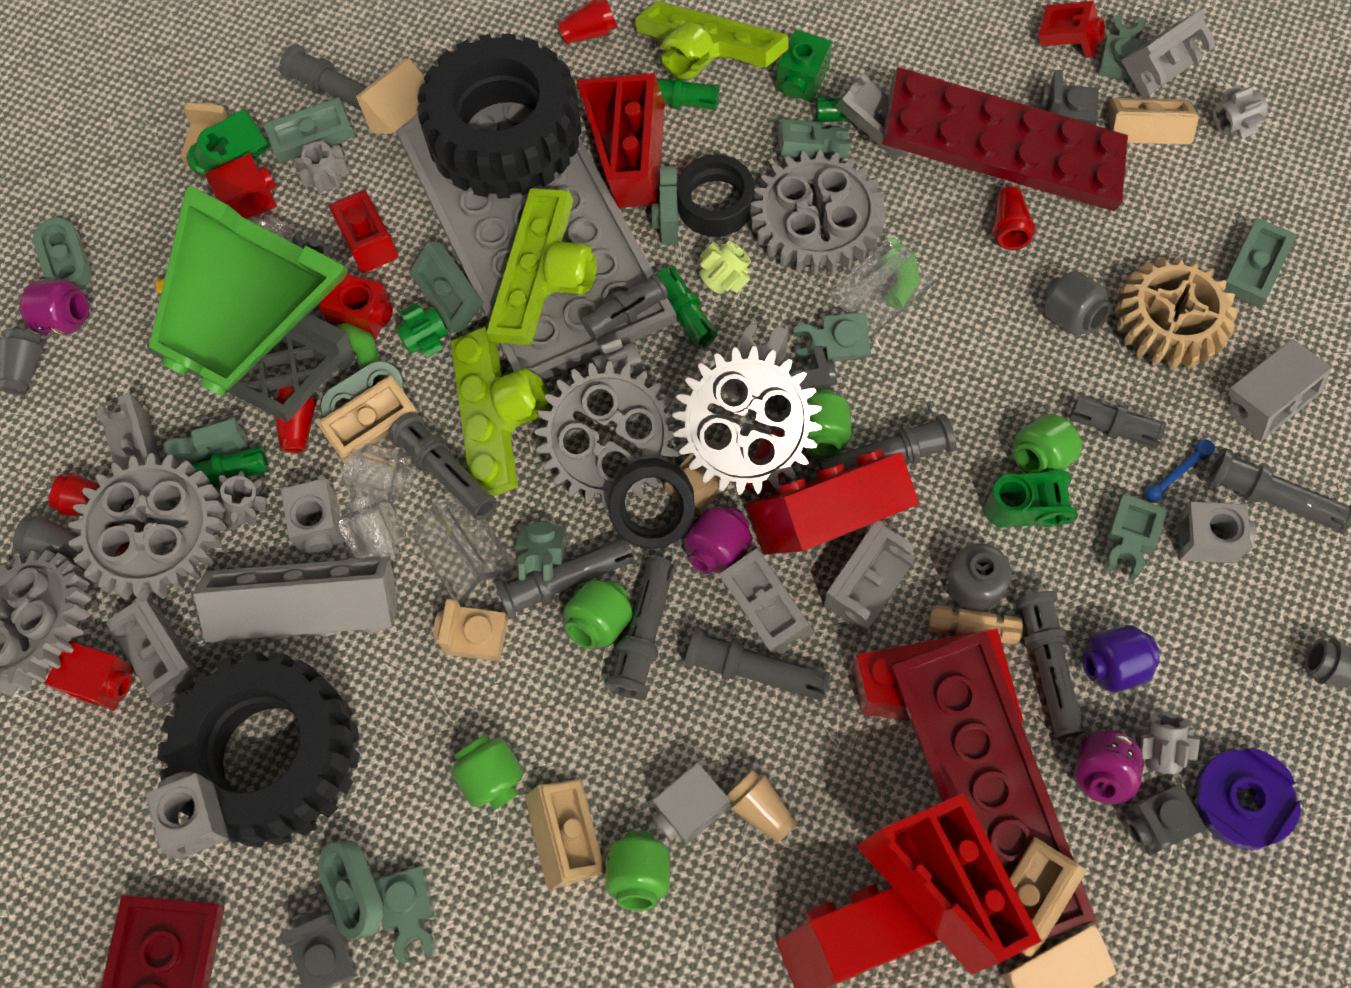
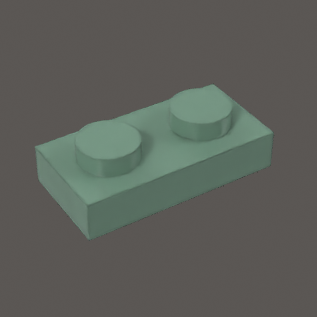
[263,97,355,164]
[1224,218,1297,308]
[409,242,484,333]

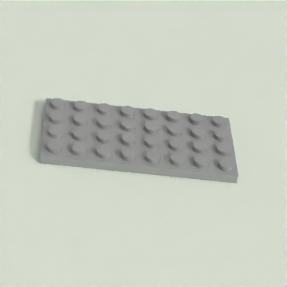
[396,103,677,381]

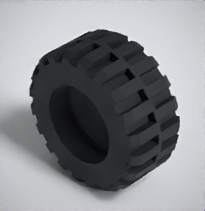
[417,33,581,199]
[157,651,360,847]

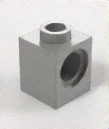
[281,478,345,554]
[1177,502,1256,563]
[652,763,730,846]
[145,772,229,860]

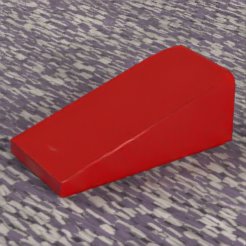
[328,190,398,273]

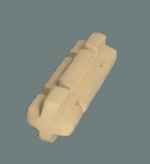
[929,605,1023,644]

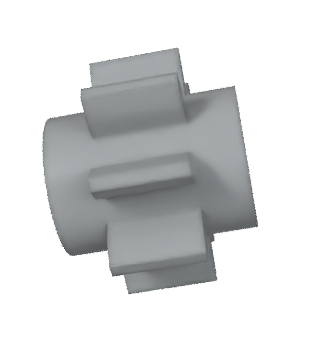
[1213,85,1268,139]
[294,139,349,193]
[591,338,644,379]
[215,471,267,530]
[1135,713,1200,774]

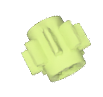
[699,241,751,294]

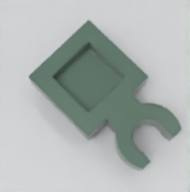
[1098,13,1147,82]
[778,119,851,159]
[652,166,678,245]
[793,312,871,362]
[163,418,250,465]
[1104,493,1168,581]
[515,522,567,581]
[374,866,436,964]

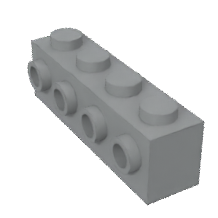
[193,556,398,644]

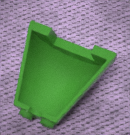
[149,185,349,396]

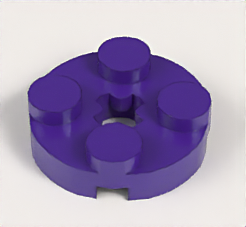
[1192,748,1301,851]

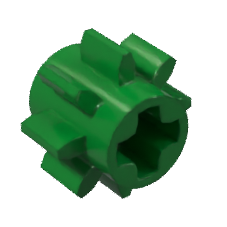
[394,303,448,359]

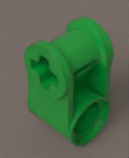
[187,109,271,178]
[983,470,1078,528]

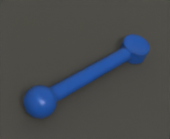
[1144,439,1215,503]

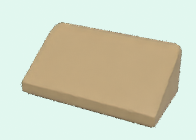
[356,58,425,134]
[1108,98,1199,145]
[317,375,417,463]
[525,778,605,890]
[1009,837,1086,957]
[1001,924,1117,988]

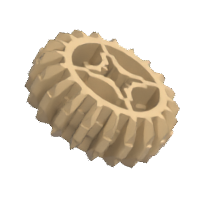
[1114,256,1238,371]

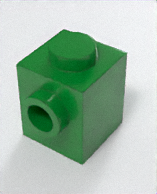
[776,29,833,103]

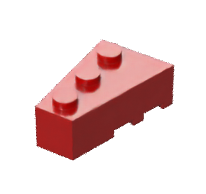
[576,73,665,208]
[746,448,919,555]
[851,628,1024,724]
[856,793,1042,975]
[775,884,940,988]

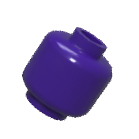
[1082,625,1160,693]

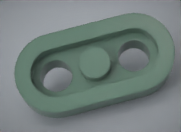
[33,218,92,290]
[320,362,403,418]
[318,841,384,939]

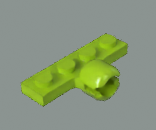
[635,1,788,80]
[486,188,597,346]
[451,326,549,497]

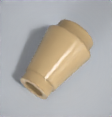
[726,769,797,844]

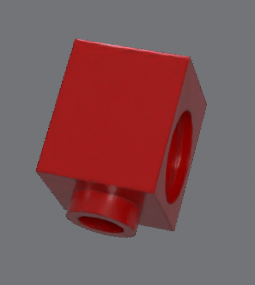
[204,153,277,220]
[319,274,393,340]
[44,641,134,711]

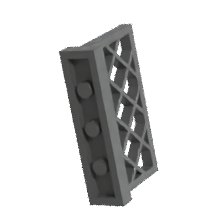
[147,314,355,422]

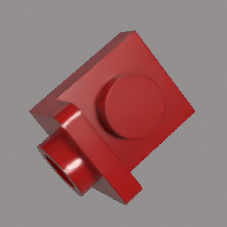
[1038,1,1105,58]

